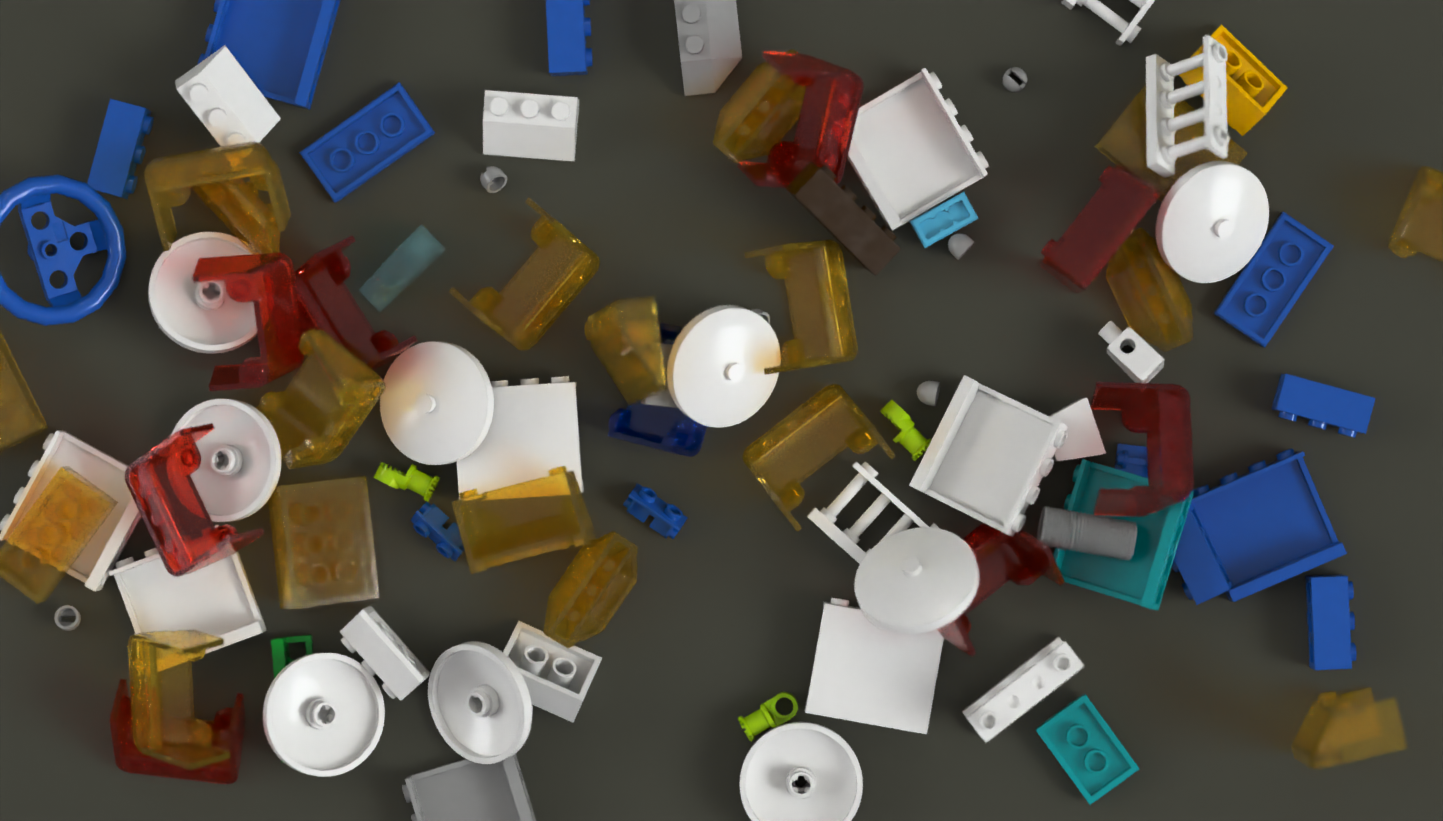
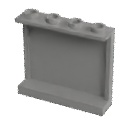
[402,753,536,821]

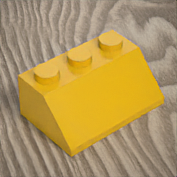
[1179,24,1288,136]

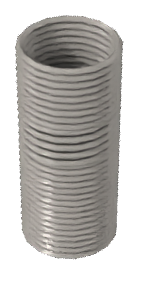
[1037,506,1137,561]

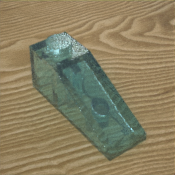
[359,225,446,312]

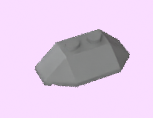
[674,0,742,96]

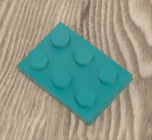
[1035,693,1140,805]

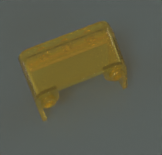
[144,142,291,251]
[449,197,600,351]
[745,240,858,375]
[743,384,896,532]
[128,630,230,770]
[1291,687,1407,769]

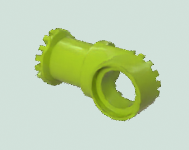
[880,399,932,461]
[374,462,440,502]
[737,692,798,742]

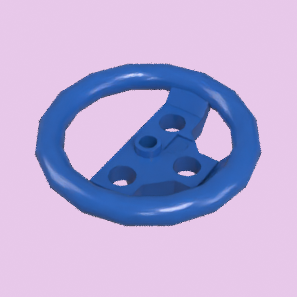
[0,175,126,326]

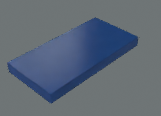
[299,82,435,203]
[1213,212,1334,348]

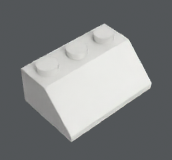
[175,45,281,162]
[483,90,579,162]
[340,605,430,701]
[503,621,602,722]

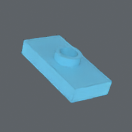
[910,192,979,249]

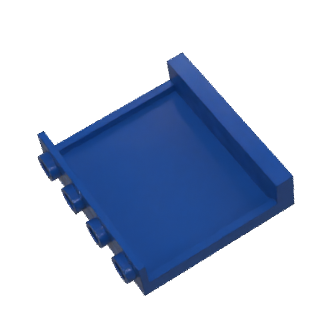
[197,0,341,110]
[1191,448,1347,602]

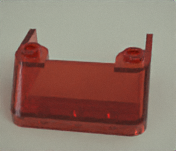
[737,51,864,188]
[1037,164,1161,294]
[280,235,418,388]
[193,253,305,391]
[1091,382,1194,517]
[125,423,265,577]
[937,523,1065,657]
[109,679,245,784]

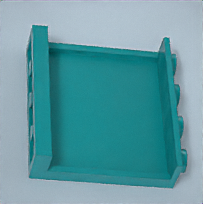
[1046,459,1194,611]

